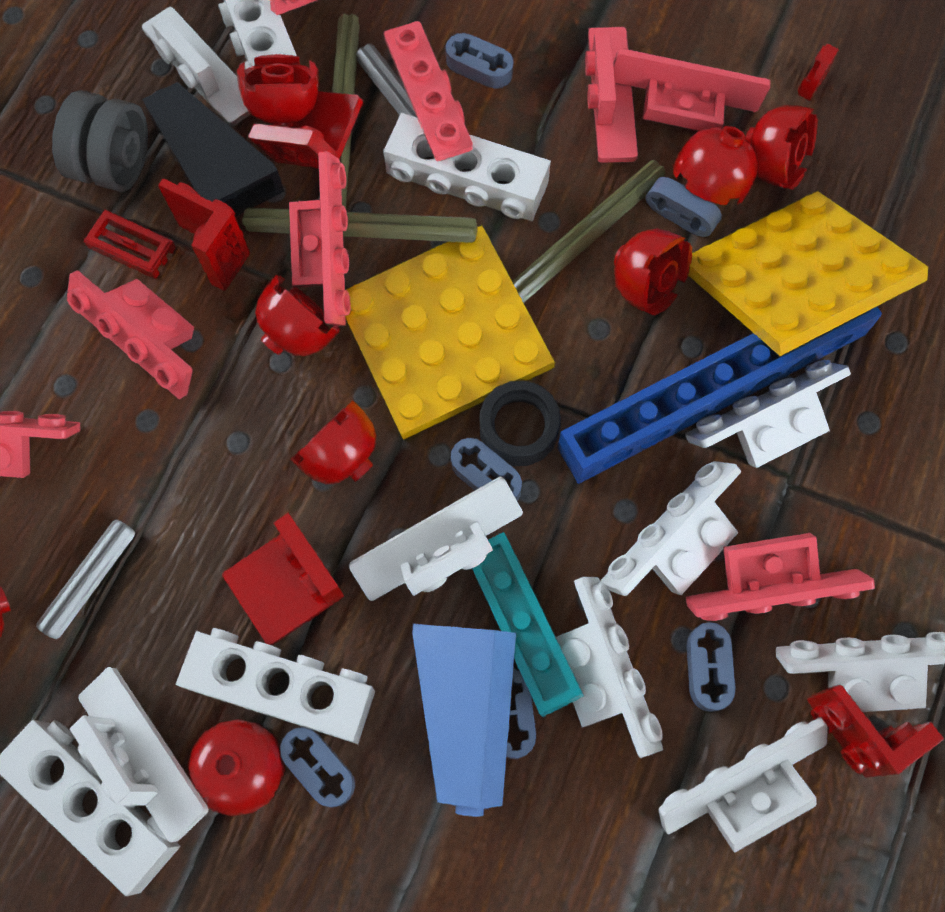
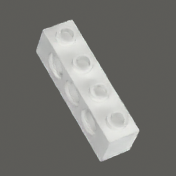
[218,0,297,69]
[383,113,551,221]
[175,628,375,744]
[0,719,181,897]

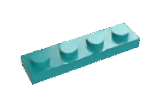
[472,532,584,717]

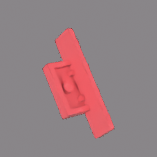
[384,21,473,161]
[585,27,638,163]
[613,48,770,131]
[289,151,351,326]
[67,270,194,399]
[0,411,80,478]
[686,533,875,621]

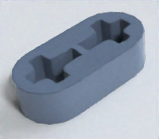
[446,33,514,88]
[646,177,722,237]
[451,438,522,501]
[686,622,735,712]
[506,669,536,759]
[280,727,355,807]

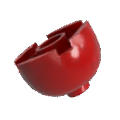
[237,54,319,127]
[745,105,818,190]
[673,126,758,205]
[614,228,692,315]
[255,275,340,356]
[290,400,377,485]
[188,719,285,816]

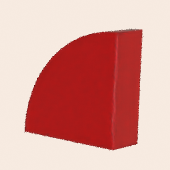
[798,43,839,101]

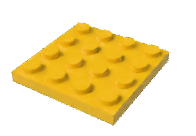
[688,191,928,356]
[345,226,555,440]

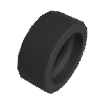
[480,381,561,466]

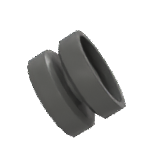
[52,90,148,192]

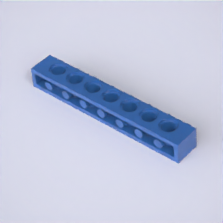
[557,307,882,484]

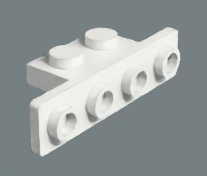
[142,7,251,127]
[685,360,851,468]
[600,461,741,596]
[349,477,523,601]
[556,577,663,758]
[776,632,945,712]
[70,667,209,842]
[658,717,827,853]

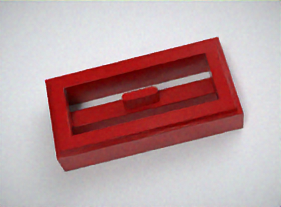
[83,210,176,279]

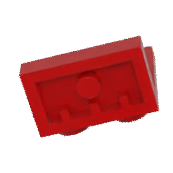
[248,91,363,168]
[158,178,250,291]
[222,513,345,646]
[807,684,944,778]

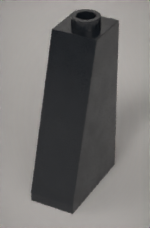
[142,82,284,216]

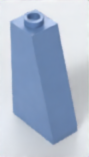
[413,624,516,817]

